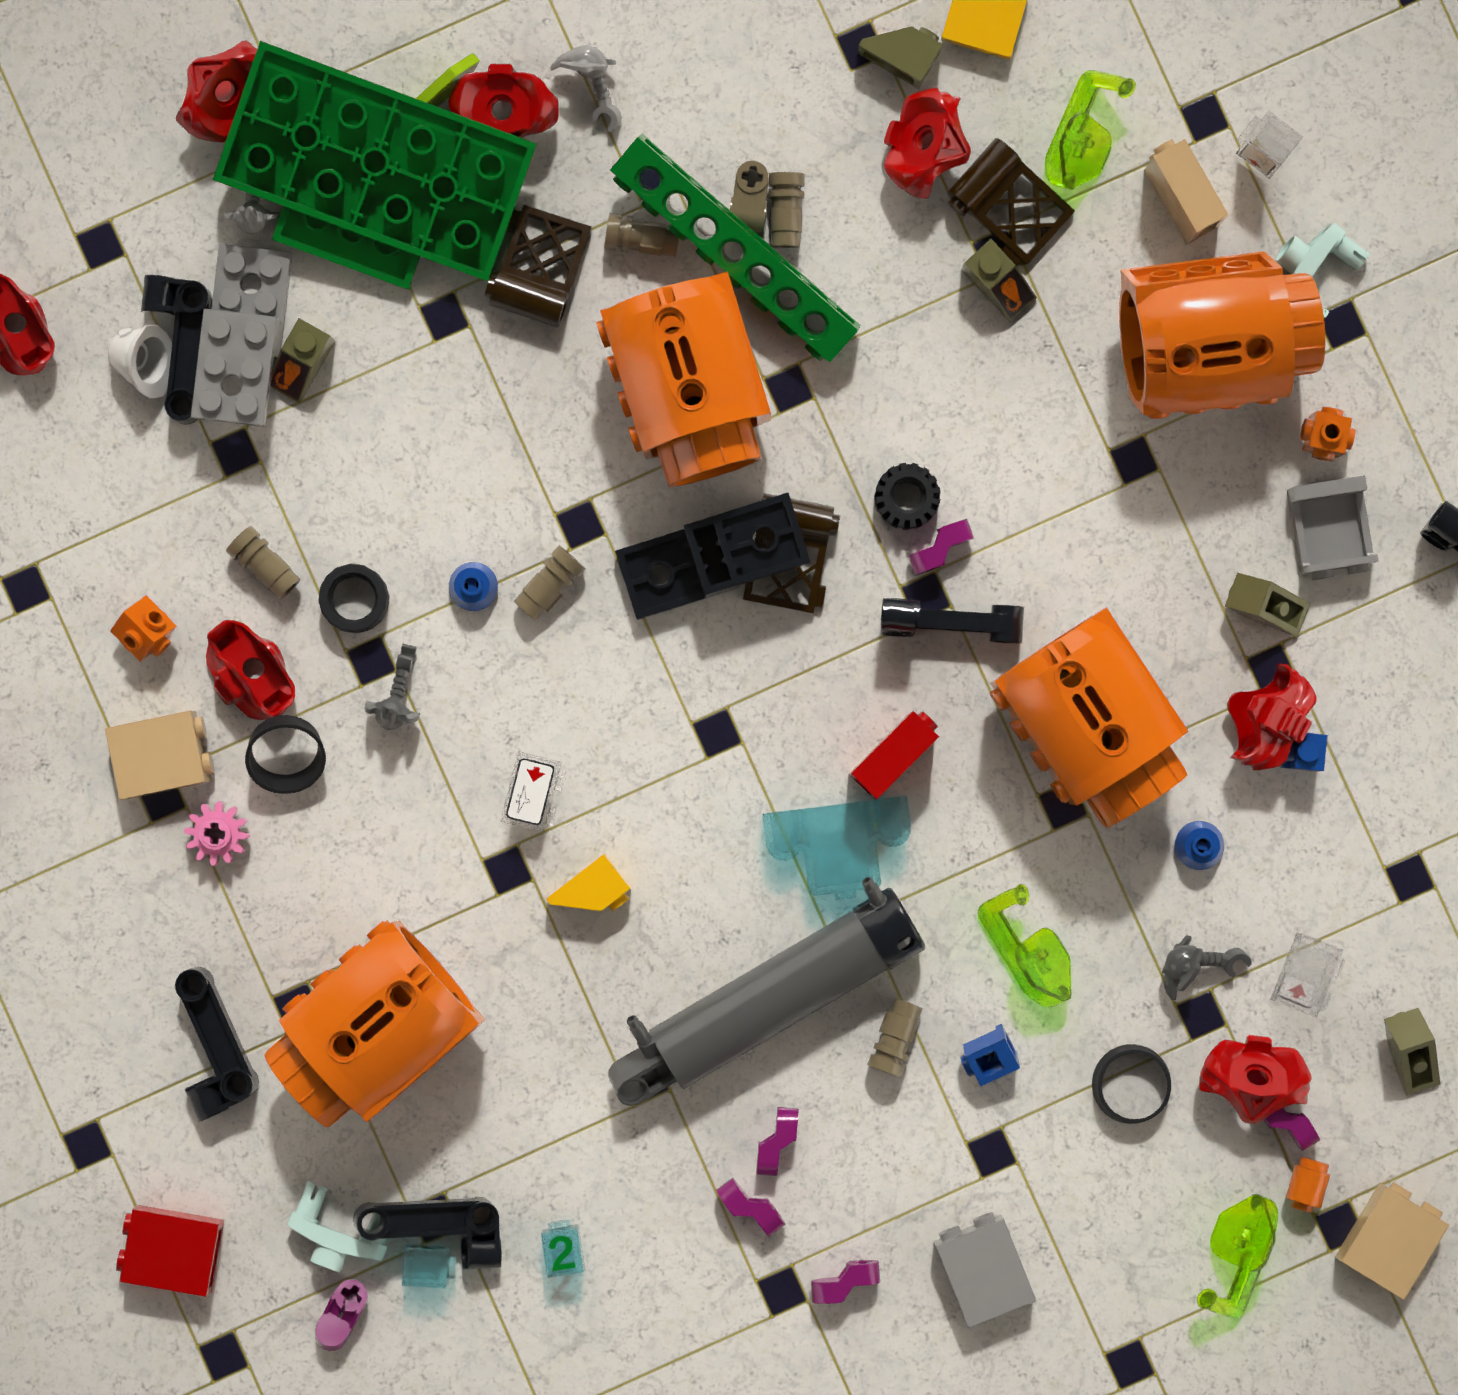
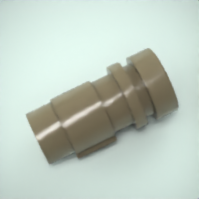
[768,172,805,248]
[604,213,679,257]
[226,526,300,600]
[514,545,586,620]
[867,998,923,1078]

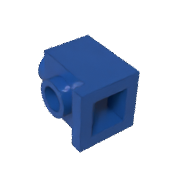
[1280,733,1328,772]
[960,1024,1020,1086]

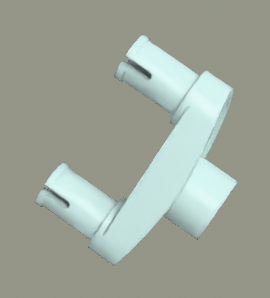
[1275,223,1370,318]
[287,1181,387,1273]

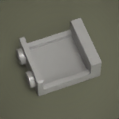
[1287,475,1379,580]
[934,1212,1036,1328]

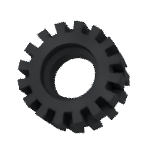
[874,463,941,530]

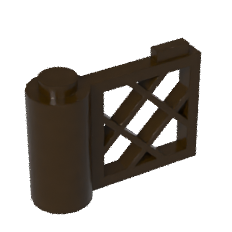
[947,138,1075,265]
[484,204,592,328]
[743,493,840,613]

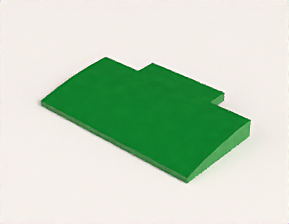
[213,41,537,290]

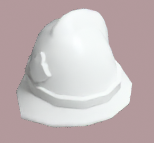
[107,325,172,399]

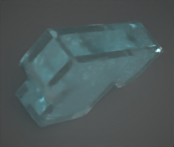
[762,796,911,900]

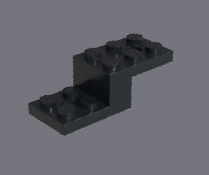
[615,492,810,620]

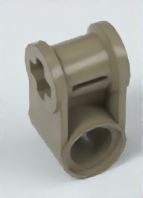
[730,161,768,233]

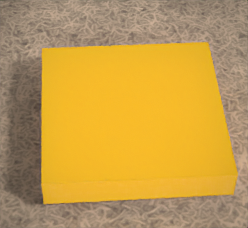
[941,0,1027,60]

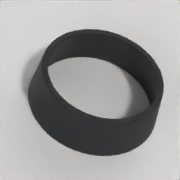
[245,715,326,794]
[1092,1044,1171,1124]

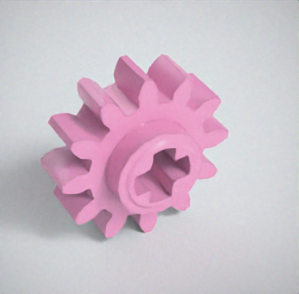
[184,801,250,866]

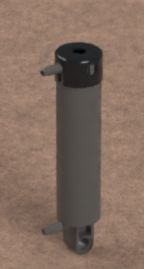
[608,877,926,1106]

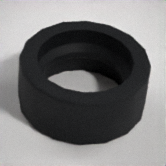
[318,563,390,633]

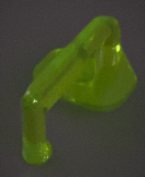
[1045,70,1136,190]
[978,884,1072,1007]
[1197,1194,1278,1318]

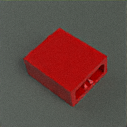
[849,711,939,799]
[116,1205,224,1297]

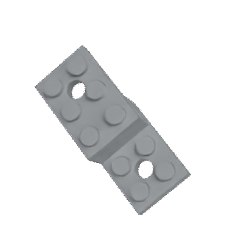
[191,244,293,427]

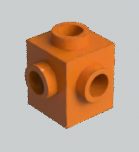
[1300,407,1355,462]
[110,595,177,662]

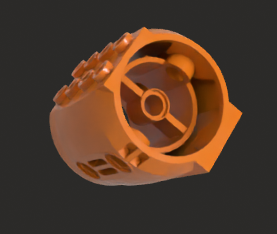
[1119,251,1326,419]
[596,271,771,487]
[989,607,1189,828]
[264,920,486,1128]

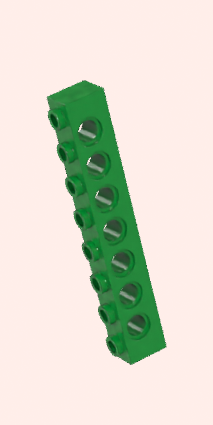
[610,133,861,363]

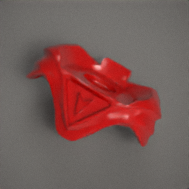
[176,40,257,143]
[448,64,559,138]
[884,88,971,199]
[0,274,55,376]
[206,620,295,720]
[1227,663,1317,771]
[1199,1035,1312,1124]

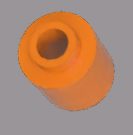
[1286,1156,1330,1213]

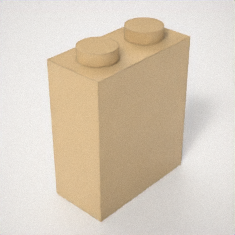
[1144,139,1229,245]
[105,710,214,800]
[1335,1182,1449,1300]

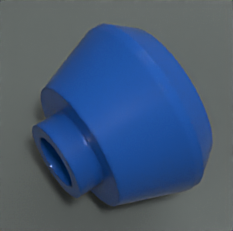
[449,562,498,611]
[1175,821,1224,870]

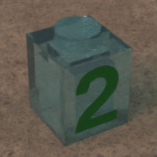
[541,1220,585,1278]
[402,1244,457,1288]

